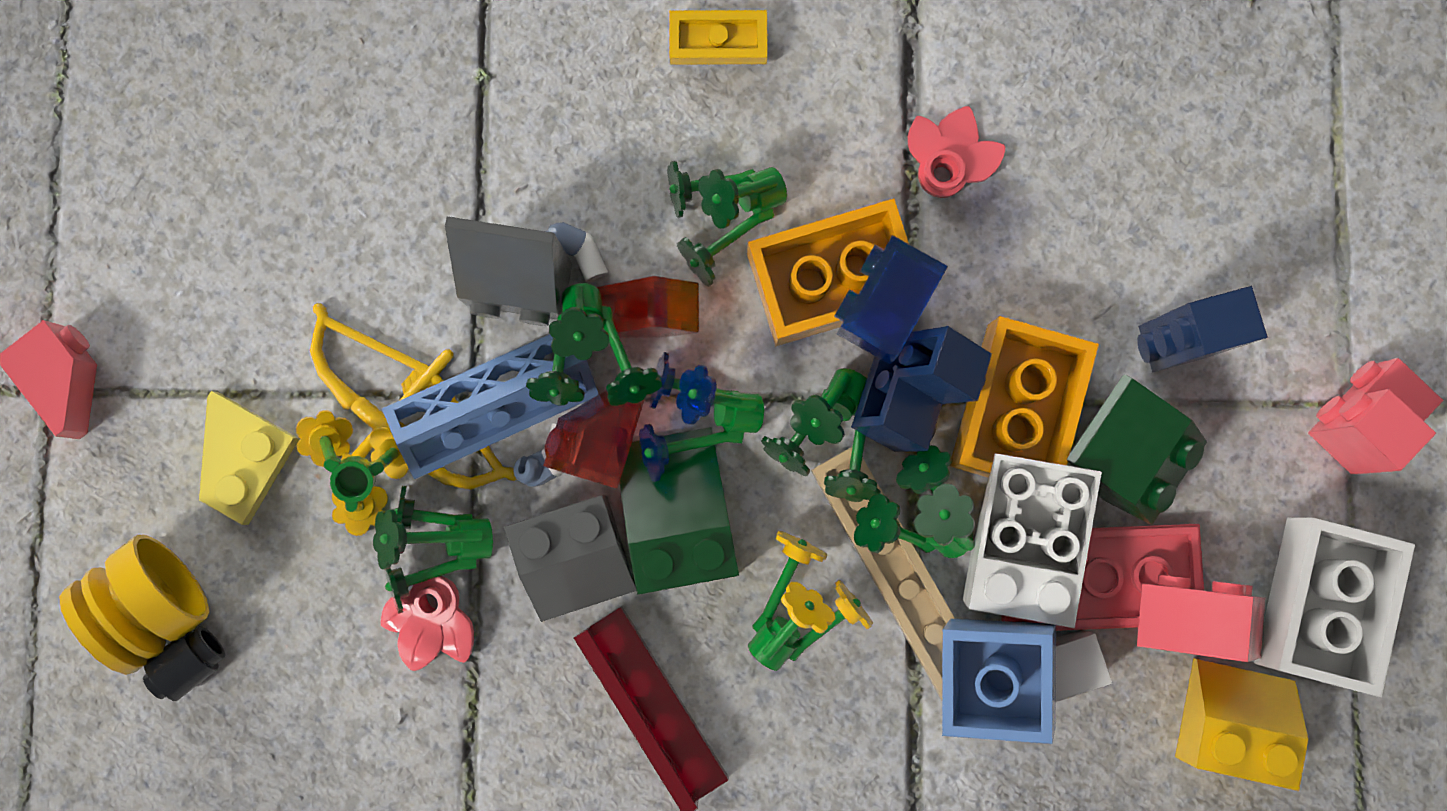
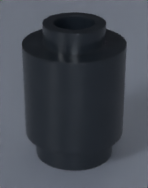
[143,626,226,701]

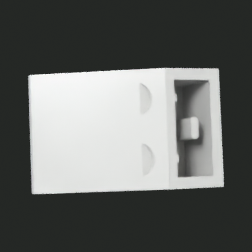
[963,453,1102,628]

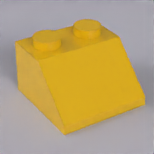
[1175,658,1308,791]

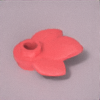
[907,106,1005,198]
[381,576,474,671]

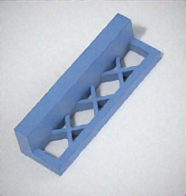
[382,334,599,479]

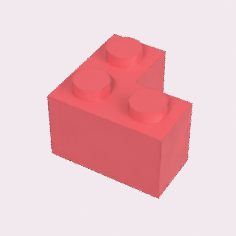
[1308,358,1444,474]
[1137,575,1266,662]

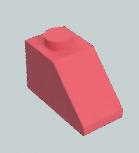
[0,320,97,439]

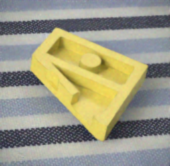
[199,391,299,525]

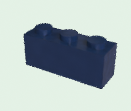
[1137,285,1268,373]

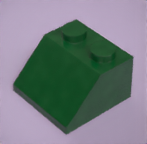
[1067,374,1207,525]

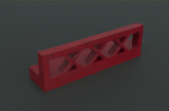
[574,606,729,811]

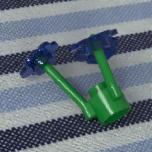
[639,352,764,482]

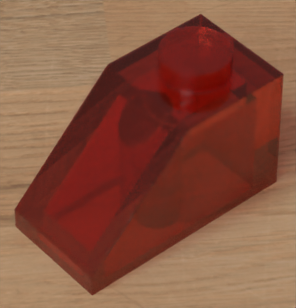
[596,276,699,338]
[543,390,645,489]

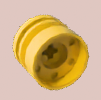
[59,535,209,675]

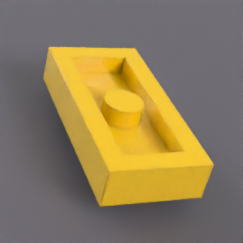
[669,10,767,65]

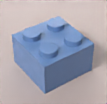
[942,619,1056,744]

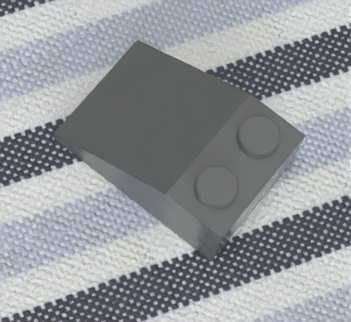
[445,216,572,326]

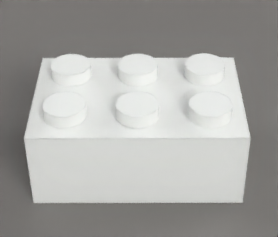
[1254,518,1415,698]

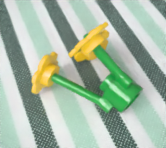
[296,410,409,536]
[748,530,873,671]

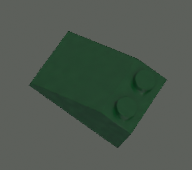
[614,427,739,595]

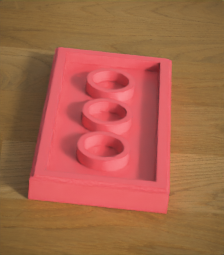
[1001,524,1204,631]

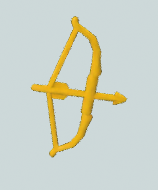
[310,303,517,490]

